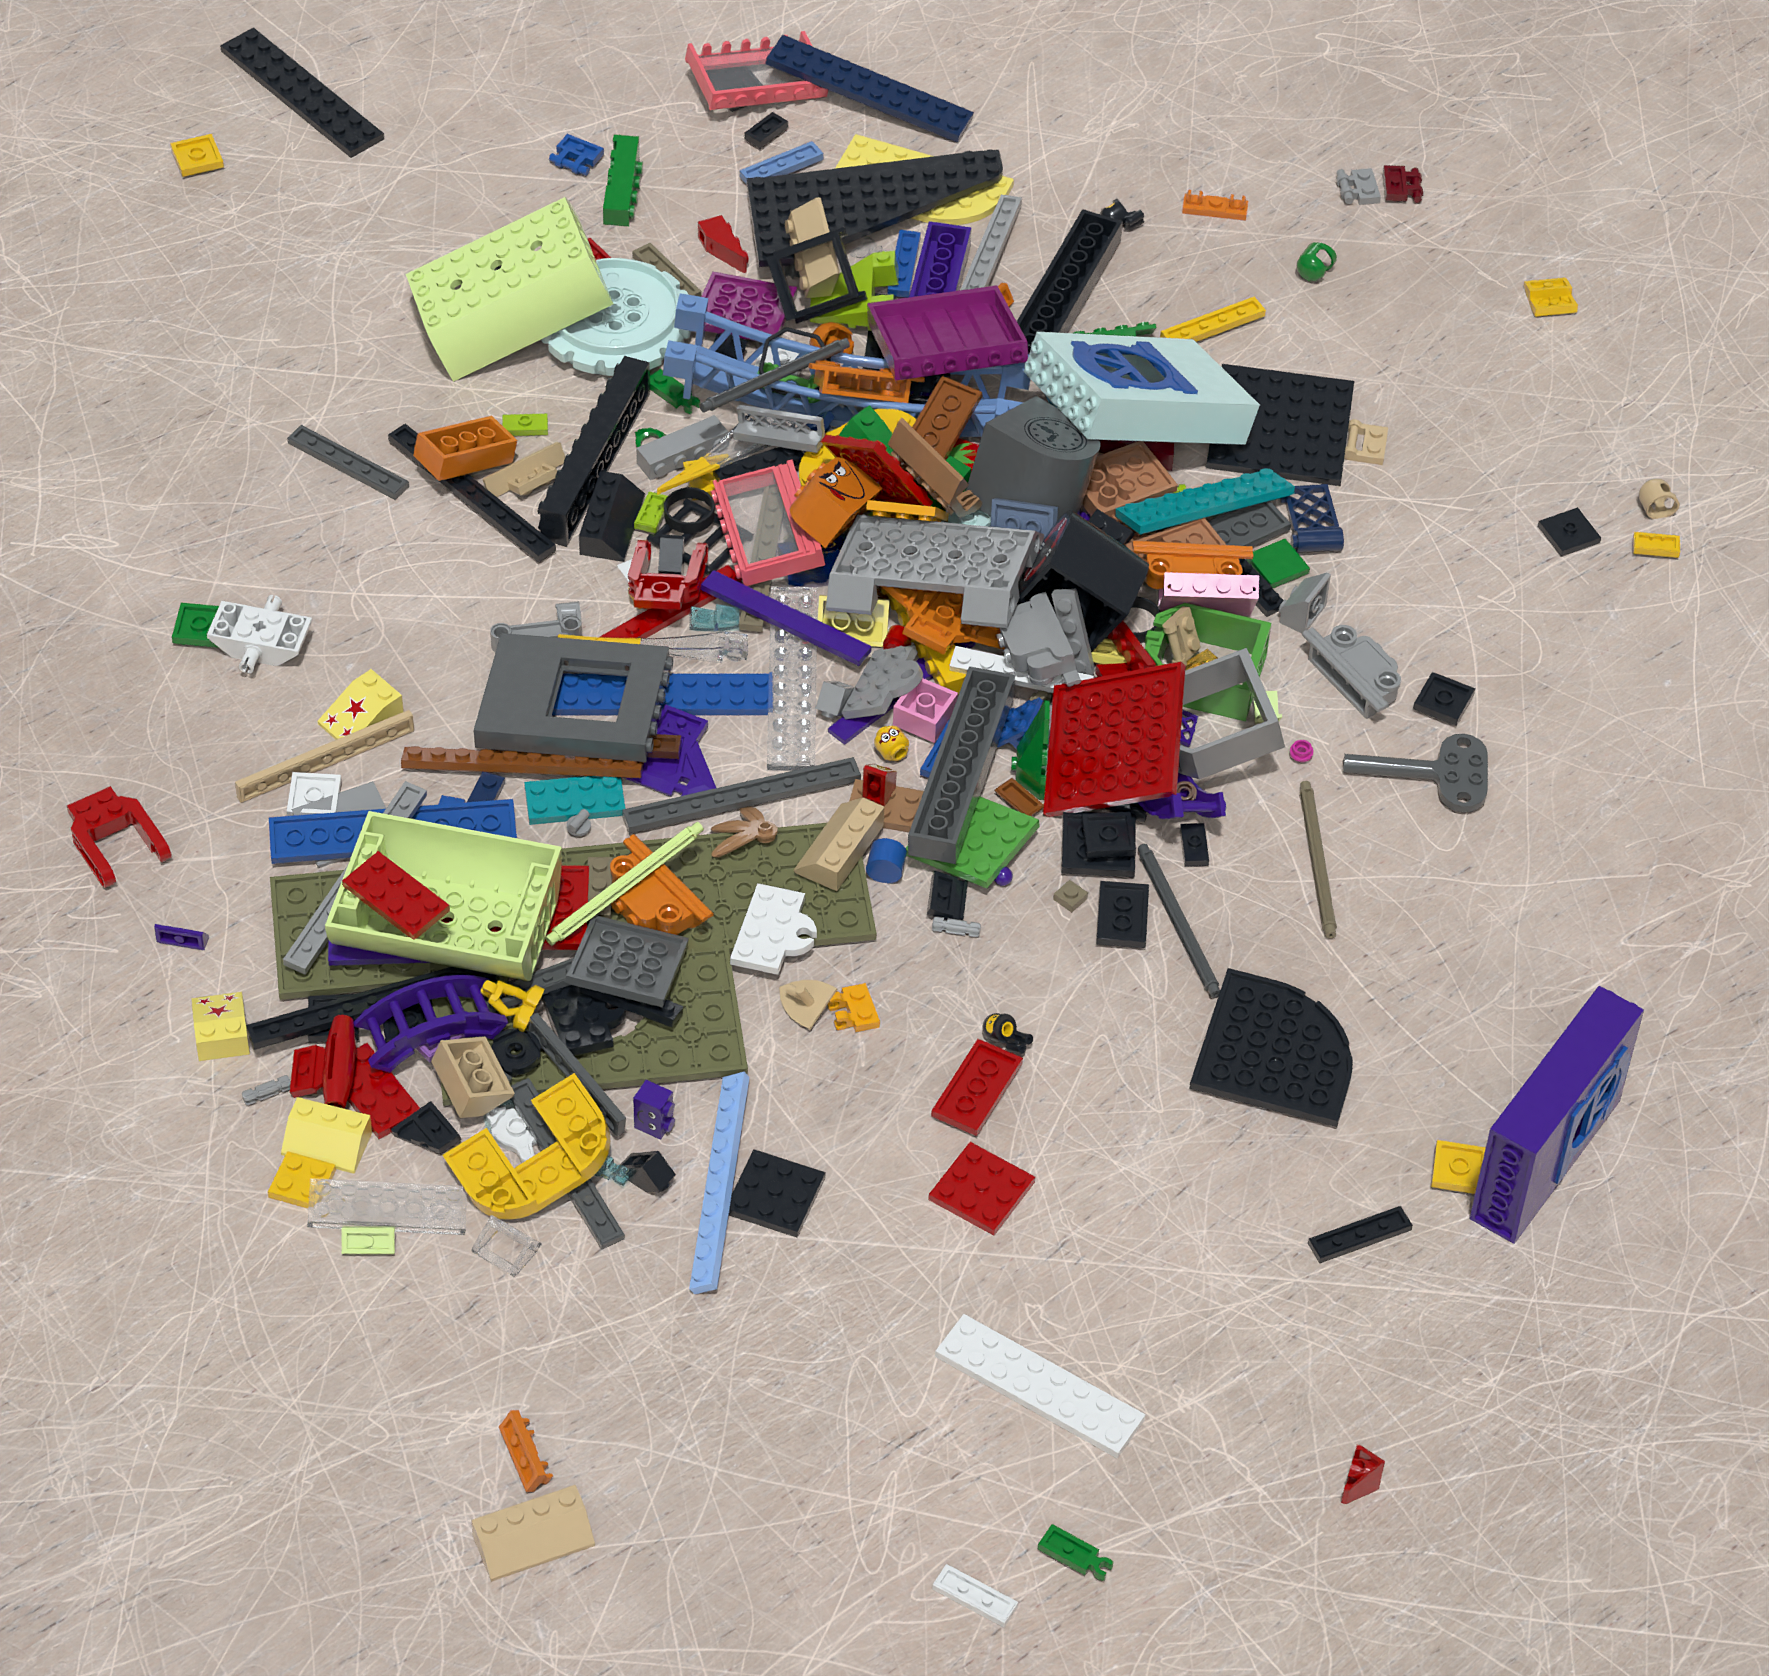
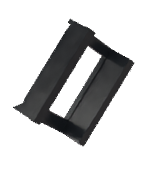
[766,227,868,324]

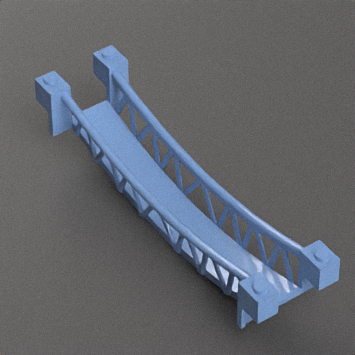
[663,293,1031,437]

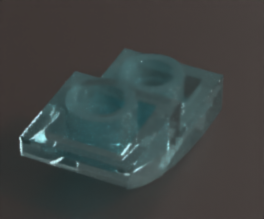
[689,604,739,632]

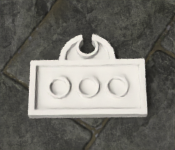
[730,884,817,975]

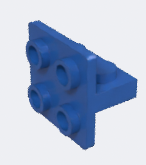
[997,697,1043,749]

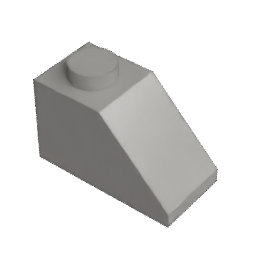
[815,681,855,719]

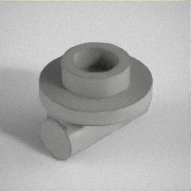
[567,809,591,836]

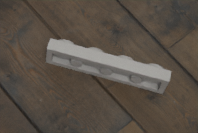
[1052,589,1095,675]

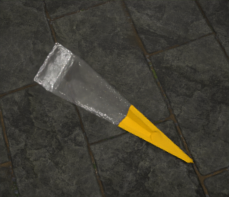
[657,414,796,495]
[558,631,748,663]

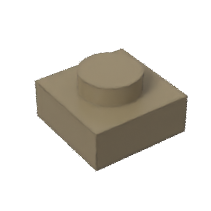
[1053,880,1088,913]

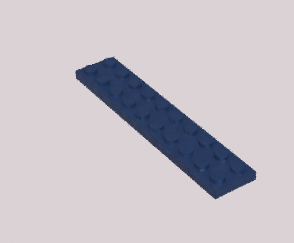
[765,34,974,143]

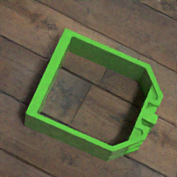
[1145,603,1272,722]

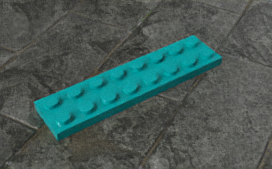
[1116,469,1295,534]

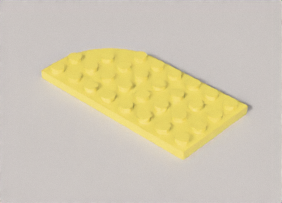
[835,134,1014,225]

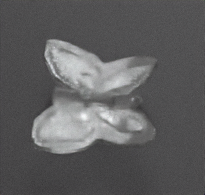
[850,237,886,258]

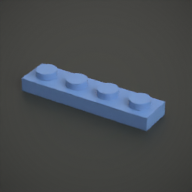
[740,141,823,185]

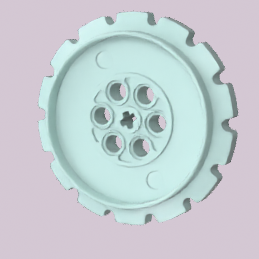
[541,258,691,376]

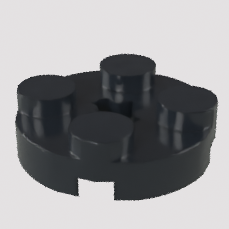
[491,1028,541,1078]

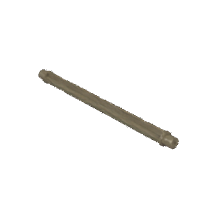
[1299,781,1337,939]

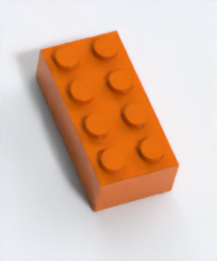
[413,415,518,481]

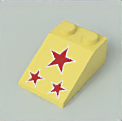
[317,669,403,740]
[191,992,250,1061]

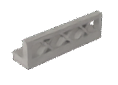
[733,405,825,453]

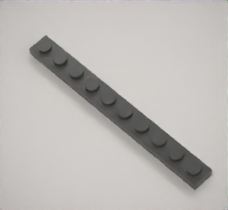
[622,757,861,834]

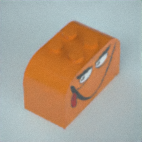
[789,458,883,548]

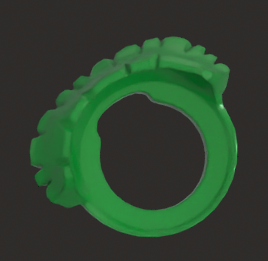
[635,428,666,447]

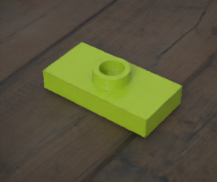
[502,413,548,436]
[634,491,668,533]

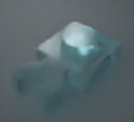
[595,1155,629,1186]

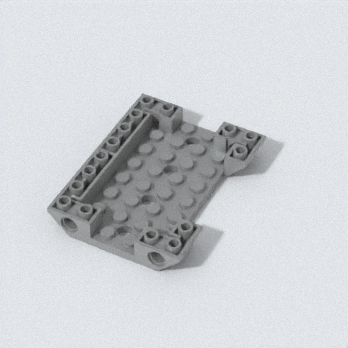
[826,515,1044,628]

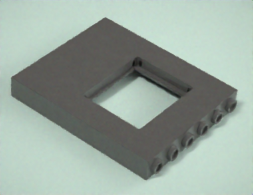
[473,633,673,762]

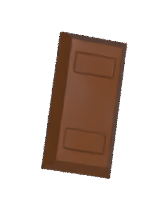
[994,778,1044,817]

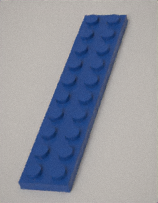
[552,674,773,716]
[269,799,517,864]

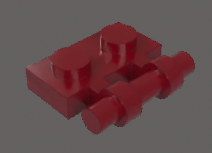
[1383,165,1424,203]

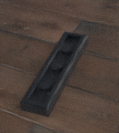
[1308,1205,1413,1264]

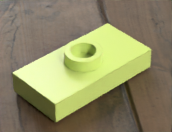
[342,1226,395,1254]

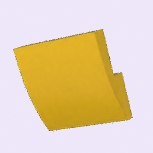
[1524,277,1578,316]

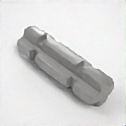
[932,917,981,937]
[242,1075,291,1105]

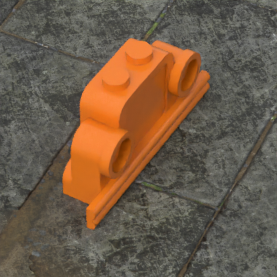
[808,360,925,403]
[1132,540,1253,593]
[610,834,713,935]

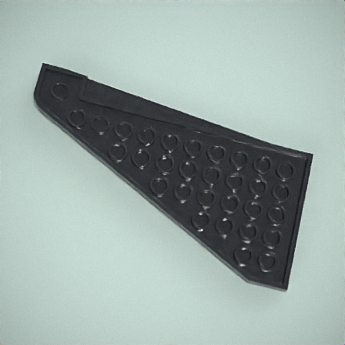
[747,149,1003,267]

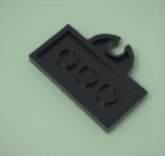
[541,985,626,1056]

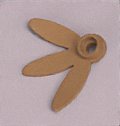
[711,807,778,858]

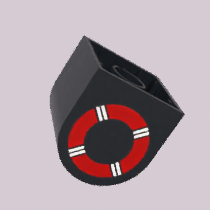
[1017,510,1149,653]

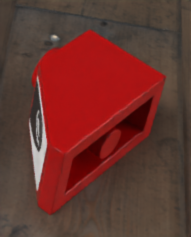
[862,764,897,807]

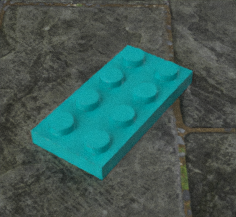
[524,776,626,825]

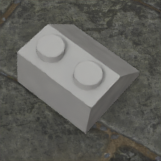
[1279,573,1331,633]

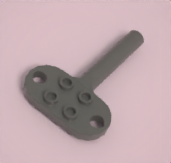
[1343,734,1488,812]

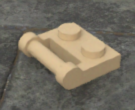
[1344,419,1388,465]
[1162,607,1201,665]

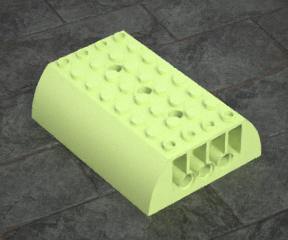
[406,197,613,382]
[325,811,562,981]

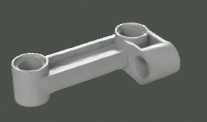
[490,601,582,653]

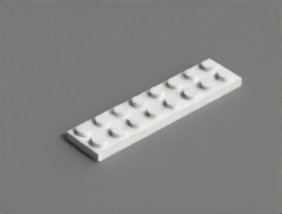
[935,1314,1146,1459]

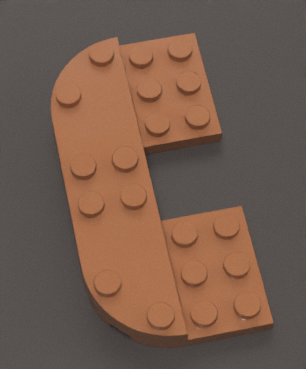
[1083,441,1240,583]

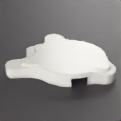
[486,1106,537,1163]

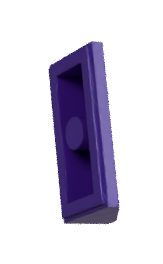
[154,924,209,950]

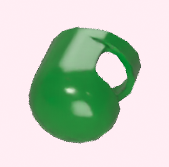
[1297,242,1337,281]

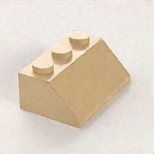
[431,1036,515,1118]

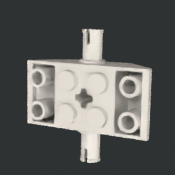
[207,595,312,674]

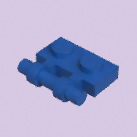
[549,134,604,176]

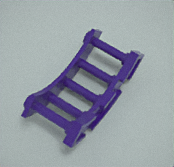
[1138,773,1226,819]
[354,975,508,1072]

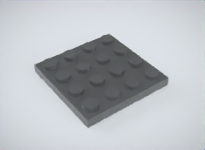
[565,915,689,1007]

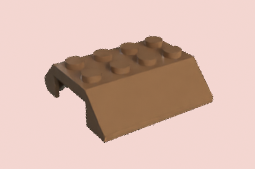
[888,418,982,518]

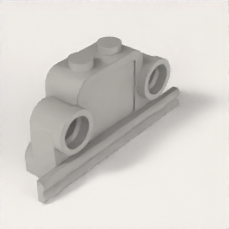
[997,592,1081,686]
[1302,625,1401,719]

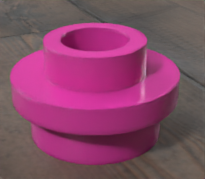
[1289,740,1314,762]

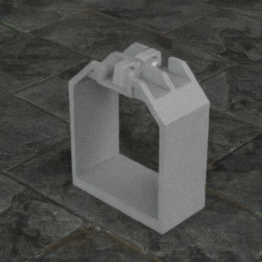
[1178,648,1285,780]

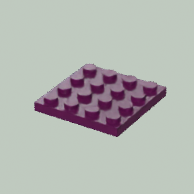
[701,271,797,340]

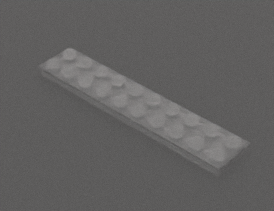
[767,587,817,771]

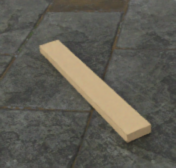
[235,710,414,803]

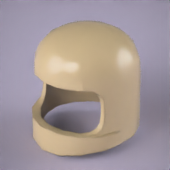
[1639,479,1680,519]

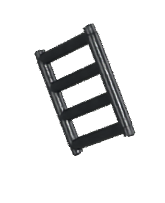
[646,499,754,575]

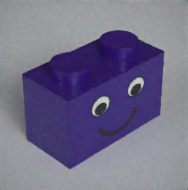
[633,1080,675,1140]

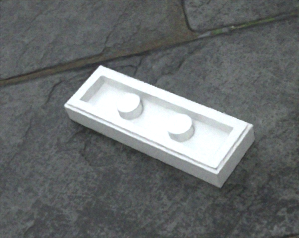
[932,1564,1018,1627]

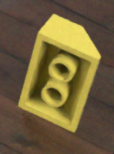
[818,595,890,647]
[281,1097,372,1174]

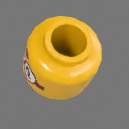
[874,725,909,761]

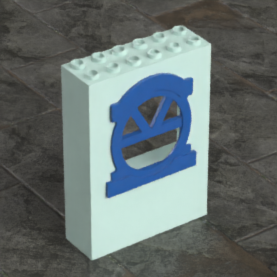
[1024,332,1260,444]

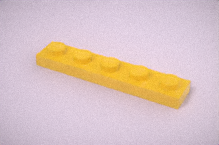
[1160,296,1266,342]

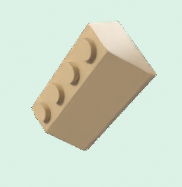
[785,198,840,298]
[794,798,884,891]
[471,1485,595,1582]

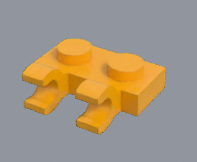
[827,983,880,1032]

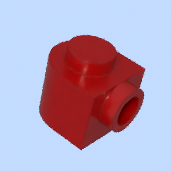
[883,625,911,649]

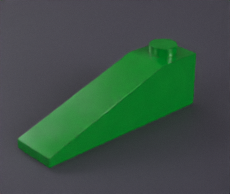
[839,405,921,486]
[1011,701,1050,800]

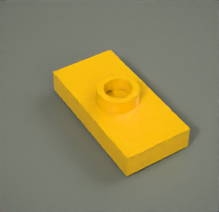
[1633,532,1680,558]

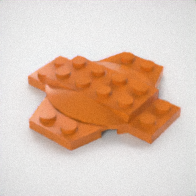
[881,557,1005,655]

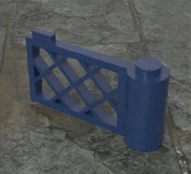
[1280,484,1344,553]

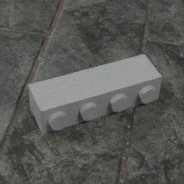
[636,415,728,481]

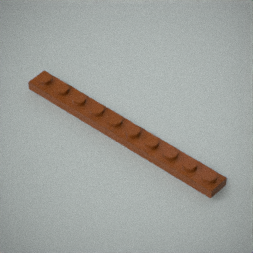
[401,746,644,778]

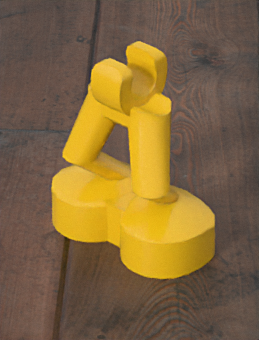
[480,980,545,1032]

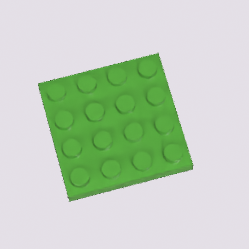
[906,796,1040,888]

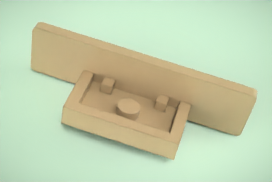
[483,442,565,497]

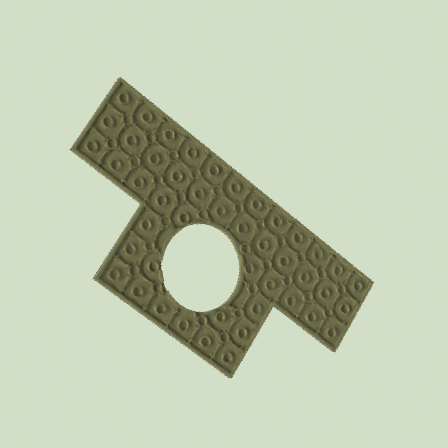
[270,823,877,1106]

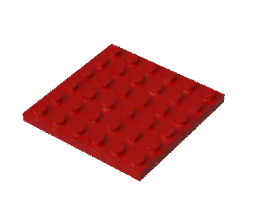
[1043,661,1186,817]

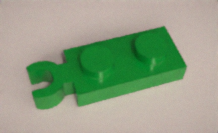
[650,369,700,414]
[1038,1524,1114,1581]

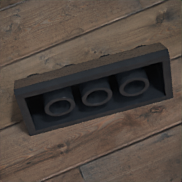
[579,471,645,562]

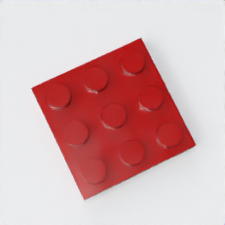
[928,1142,1036,1236]

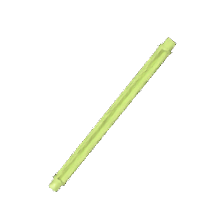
[545,822,704,946]

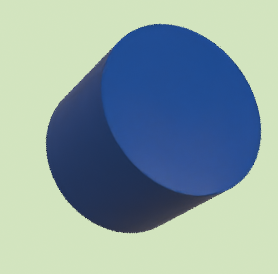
[866,838,907,883]

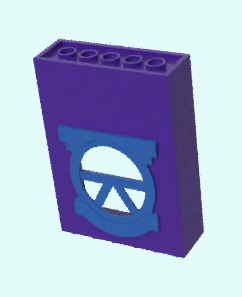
[1469,986,1644,1244]

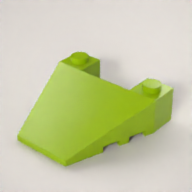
[810,251,899,331]

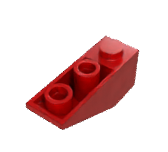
[698,215,749,273]

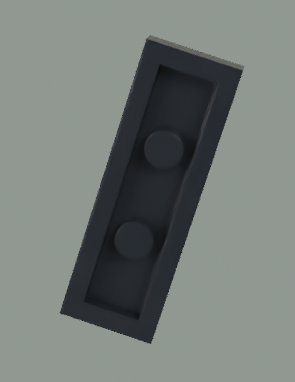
[1239,559,1284,617]

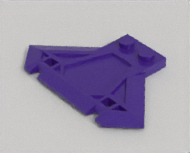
[622,704,716,796]

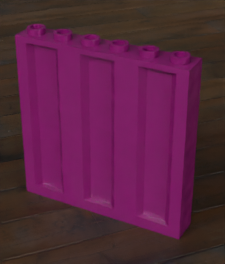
[867,285,1028,380]

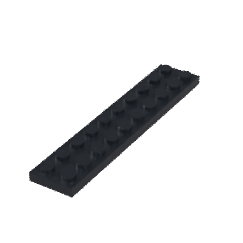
[220,27,384,158]

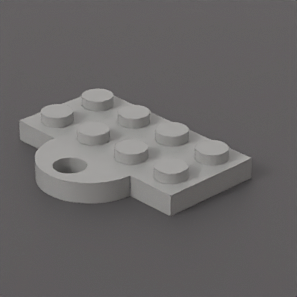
[842,645,923,719]

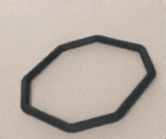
[759,327,831,399]

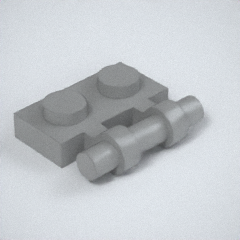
[1336,168,1381,205]

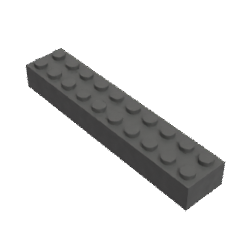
[908,666,1015,864]

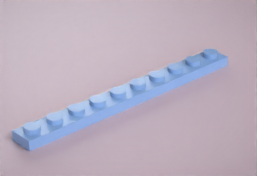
[689,1072,750,1294]

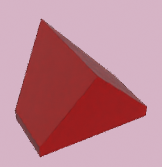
[1341,1445,1385,1504]

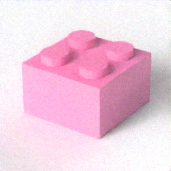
[893,678,958,743]

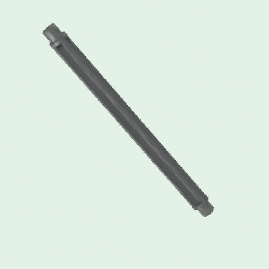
[699,338,850,413]
[1138,844,1220,998]

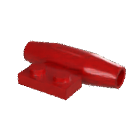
[290,1015,356,1109]

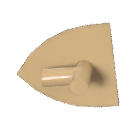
[779,980,837,1030]

